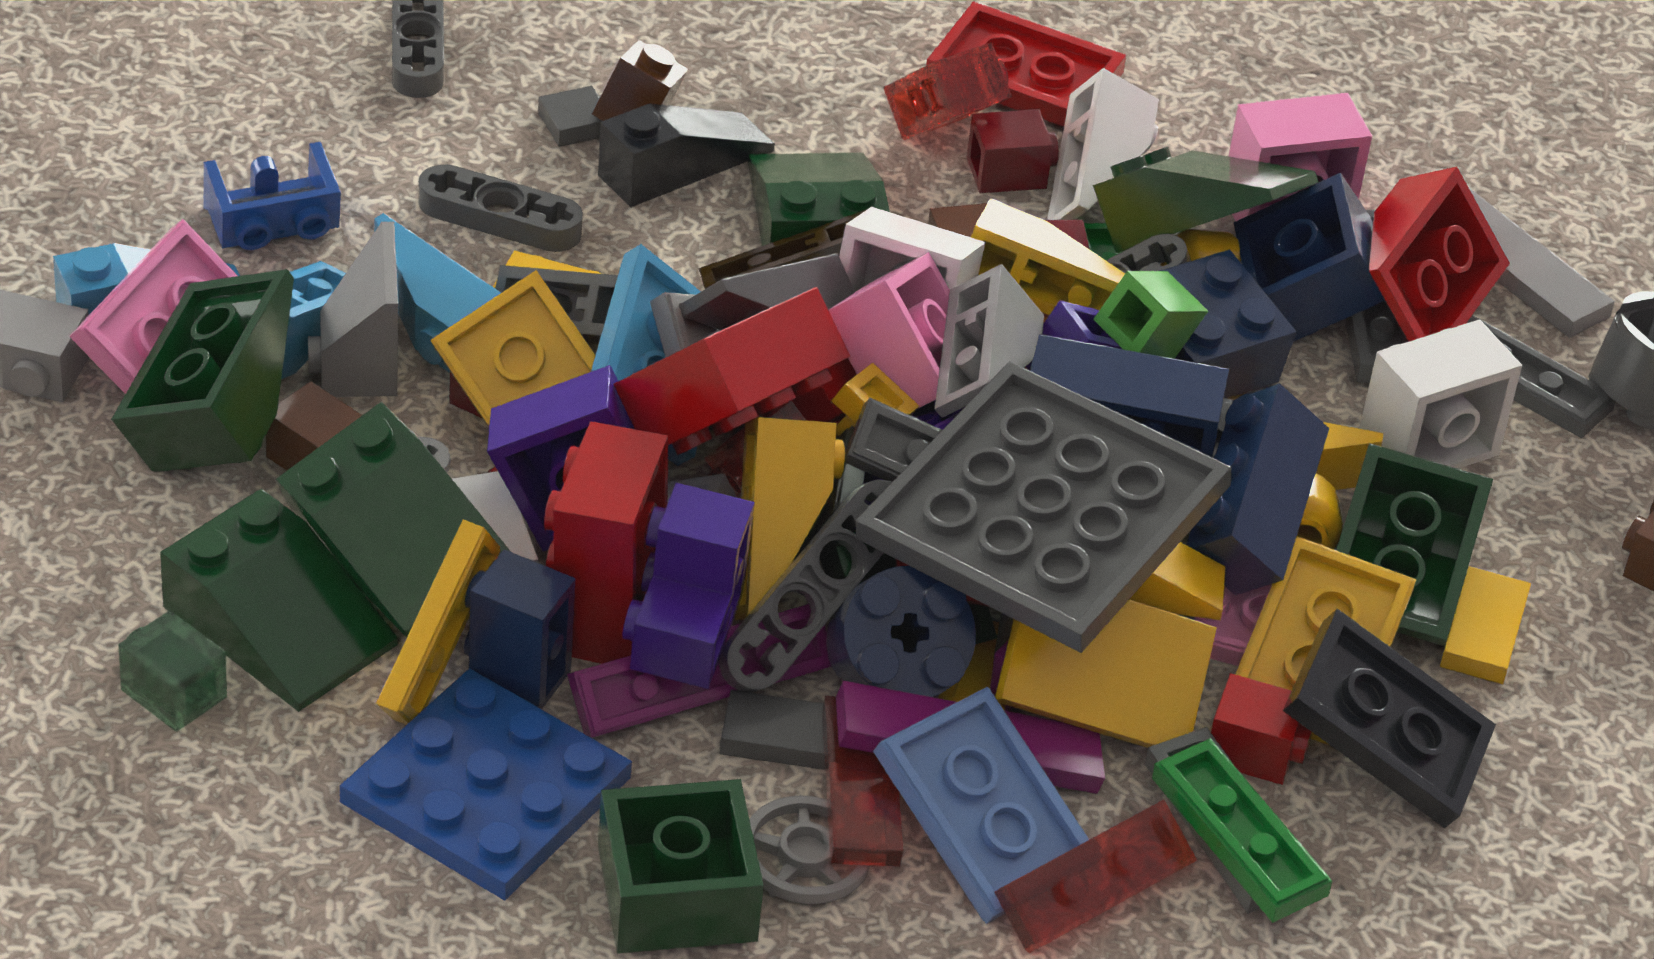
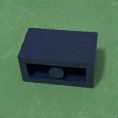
[464,549,576,709]

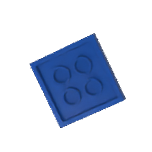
[340,668,632,901]

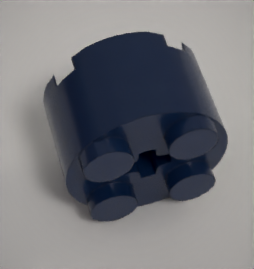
[826,566,976,697]

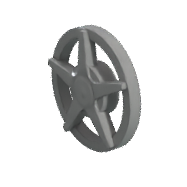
[750,796,872,904]

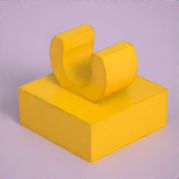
[831,363,919,436]

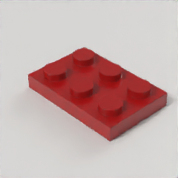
[925,1,1127,127]

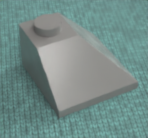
[308,222,398,397]

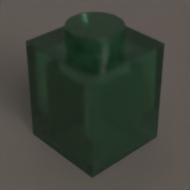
[118,610,227,732]

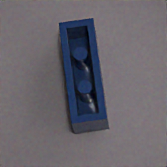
[1030,334,1229,458]
[1186,383,1329,596]

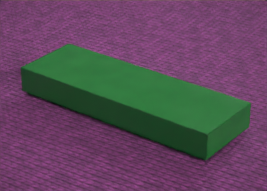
[1152,738,1333,923]

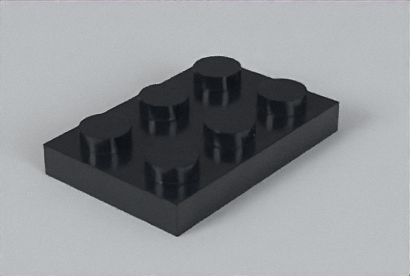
[1283,609,1496,828]

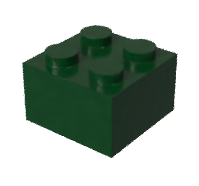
[598,779,764,954]

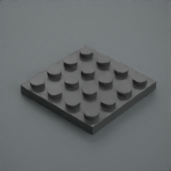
[856,361,1231,653]

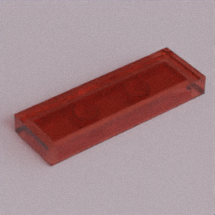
[822,696,903,867]
[994,799,1197,953]

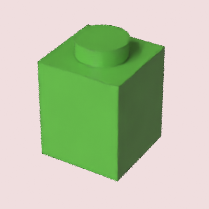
[1093,271,1208,359]

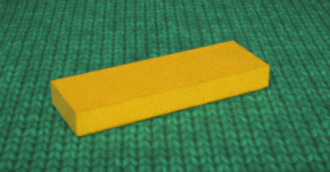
[376,519,501,725]

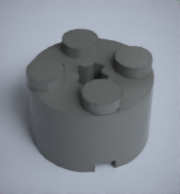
[1588,292,1654,430]

